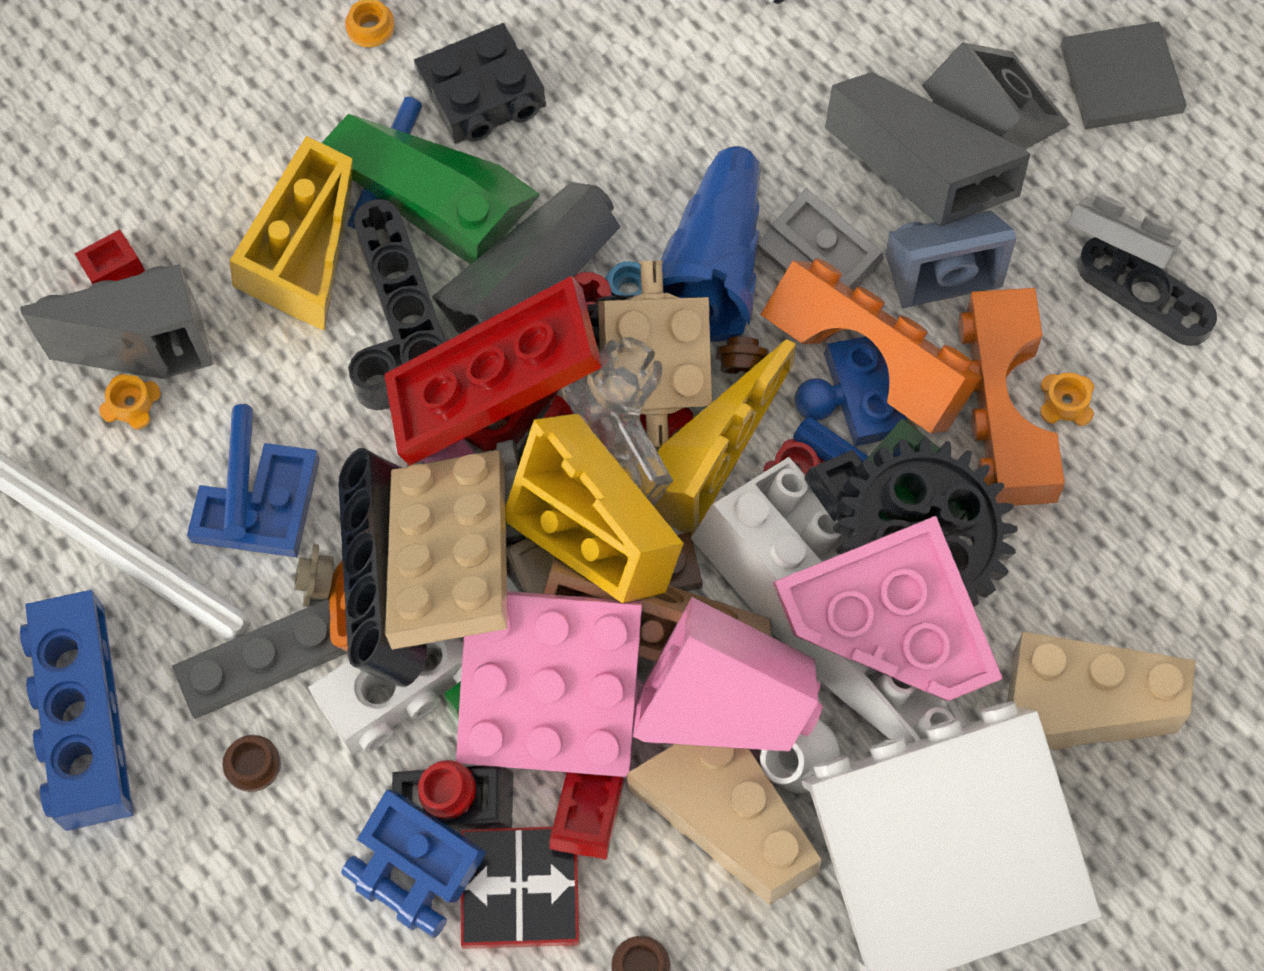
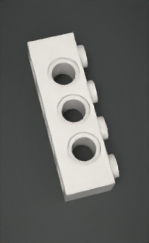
[308,576,519,755]

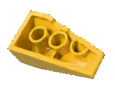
[633,339,796,536]

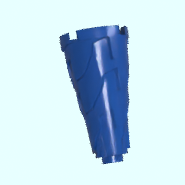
[660,146,761,342]

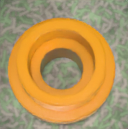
[345,0,395,47]

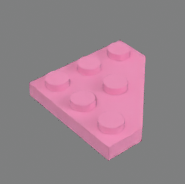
[772,516,1003,701]

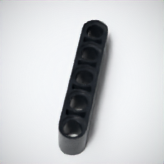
[338,448,427,687]

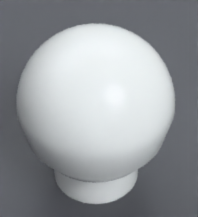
[760,719,841,795]

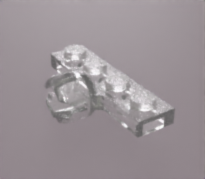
[560,337,674,506]

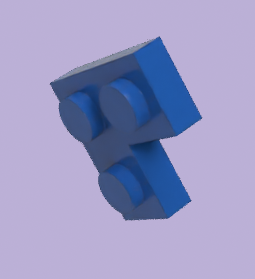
[187,443,320,558]

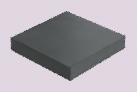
[1060,21,1187,130]

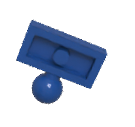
[794,336,907,447]

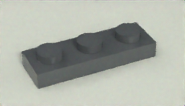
[172,599,348,719]

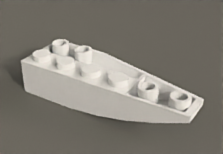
[691,457,967,745]

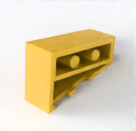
[229,136,353,331]

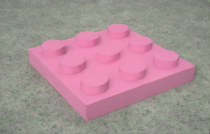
[456,591,642,777]

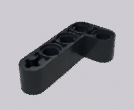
[348,199,446,411]

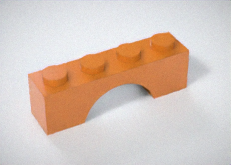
[760,258,982,433]
[958,288,1065,506]

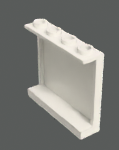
[801,701,1102,971]

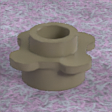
[294,544,334,607]

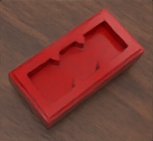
[550,772,626,860]

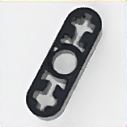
[1077,237,1217,346]

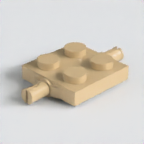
[598,261,712,447]

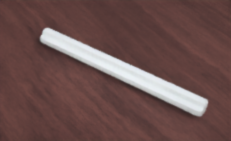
[0,454,250,641]

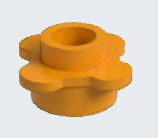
[1040,372,1095,426]
[99,374,161,430]

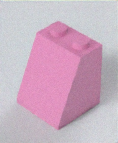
[633,597,823,751]

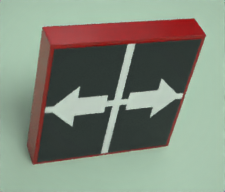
[461,827,579,949]

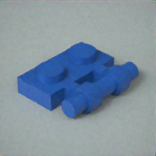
[341,789,487,938]

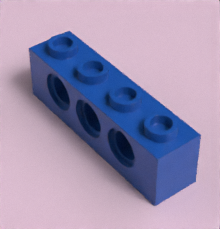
[20,589,134,831]

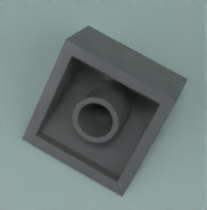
[922,42,1070,150]

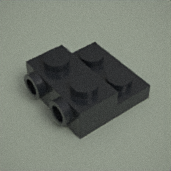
[413,22,546,144]

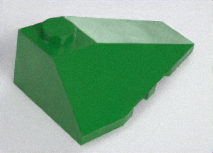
[321,113,540,265]

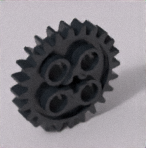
[833,437,1018,607]

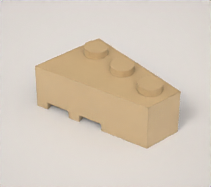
[1007,631,1196,751]
[627,744,822,905]

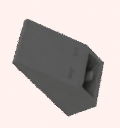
[20,264,214,379]

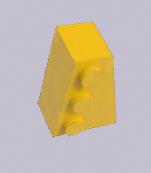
[505,414,684,603]

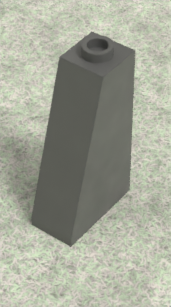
[825,72,1030,227]
[432,182,620,334]

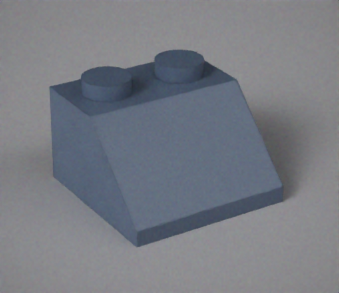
[885,211,1017,309]

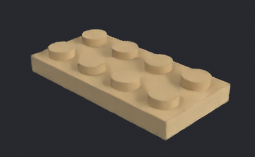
[385,450,508,649]

